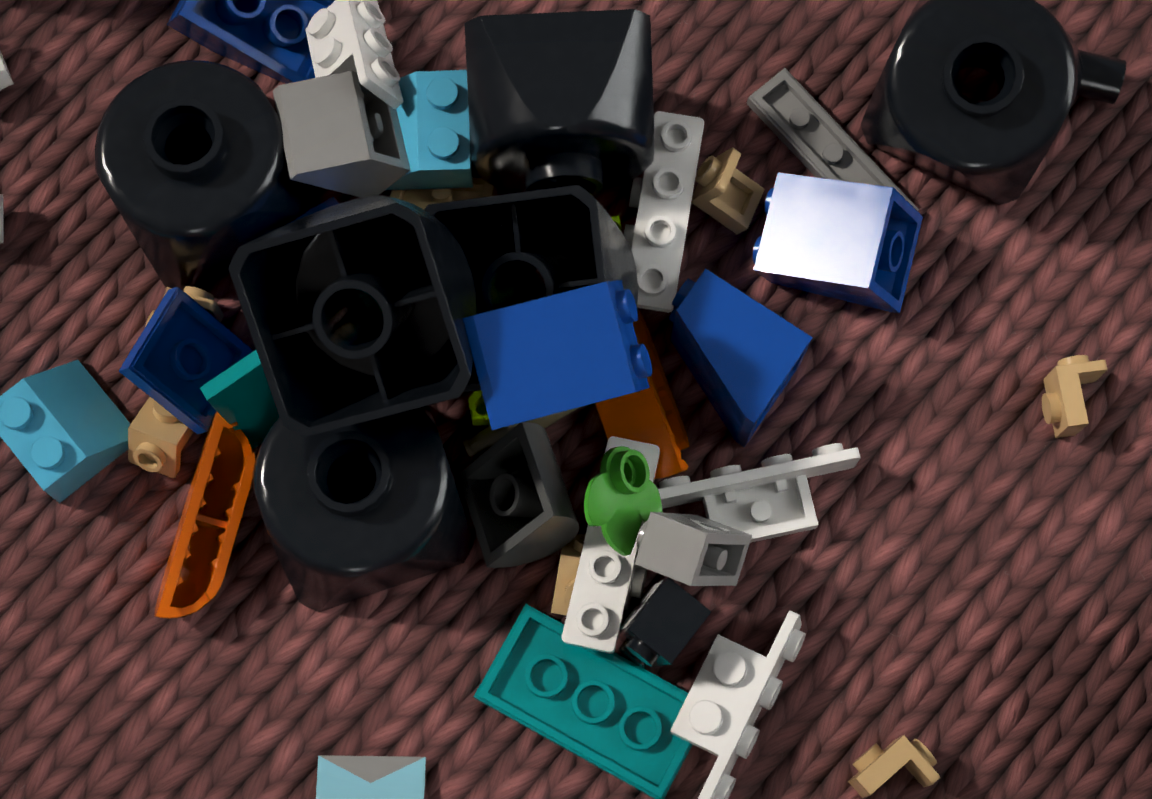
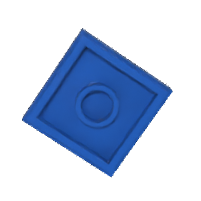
[119,286,253,434]

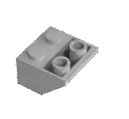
[273,71,410,198]

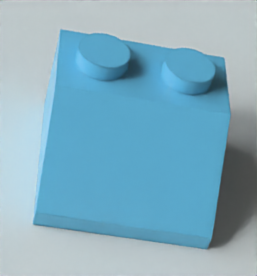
[386,70,473,190]
[0,360,131,503]

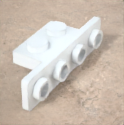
[305,0,403,109]
[624,111,704,313]
[562,436,660,654]
[658,443,861,543]
[670,610,806,799]

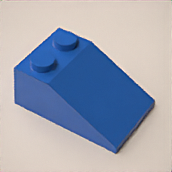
[167,0,335,84]

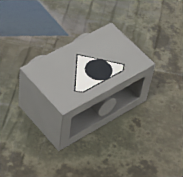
[634,512,752,586]

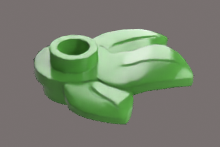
[584,446,663,556]

